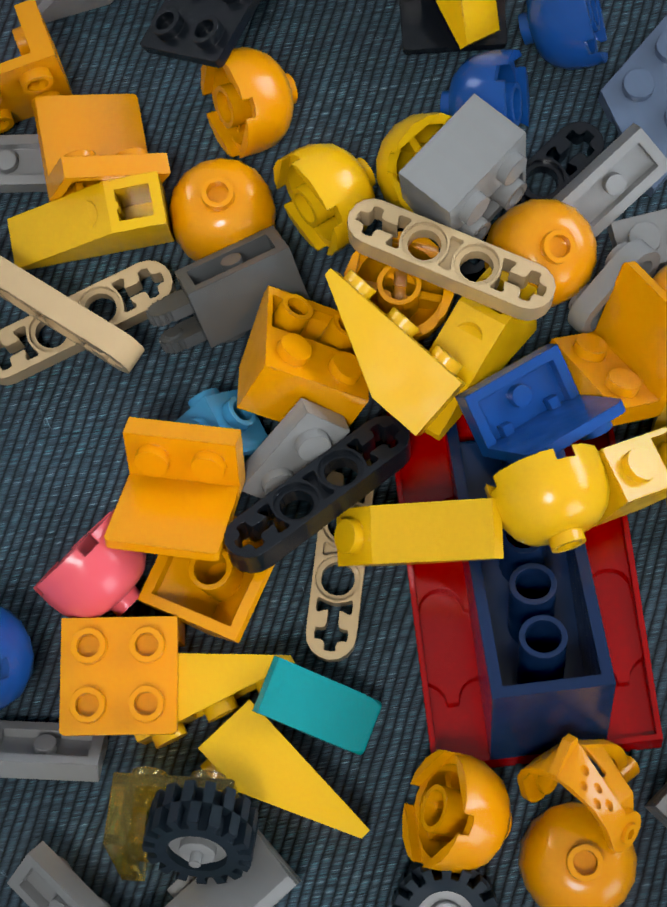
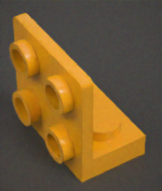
[0,0,73,134]
[33,94,171,202]
[550,261,667,426]
[104,417,246,562]
[59,616,185,736]

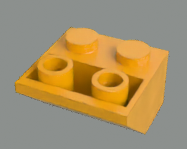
[237,285,369,427]

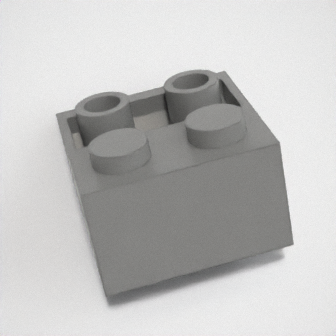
[398,93,527,240]

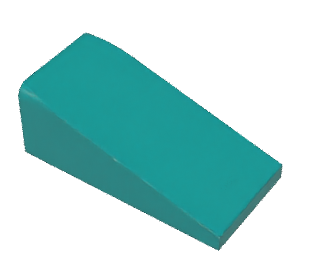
[252,656,382,755]

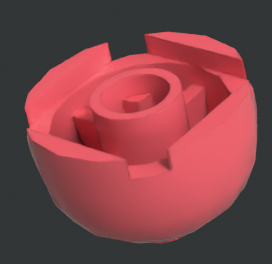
[33,509,146,618]

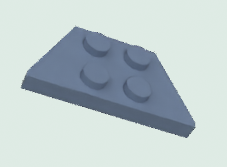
[598,16,667,197]

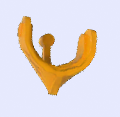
[517,733,641,853]

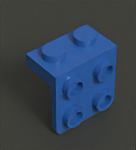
[455,344,626,464]

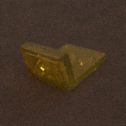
[103,767,239,881]

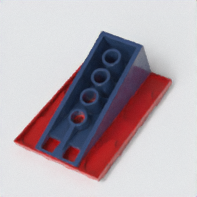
[387,411,663,768]

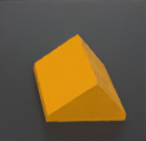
[137,516,275,644]

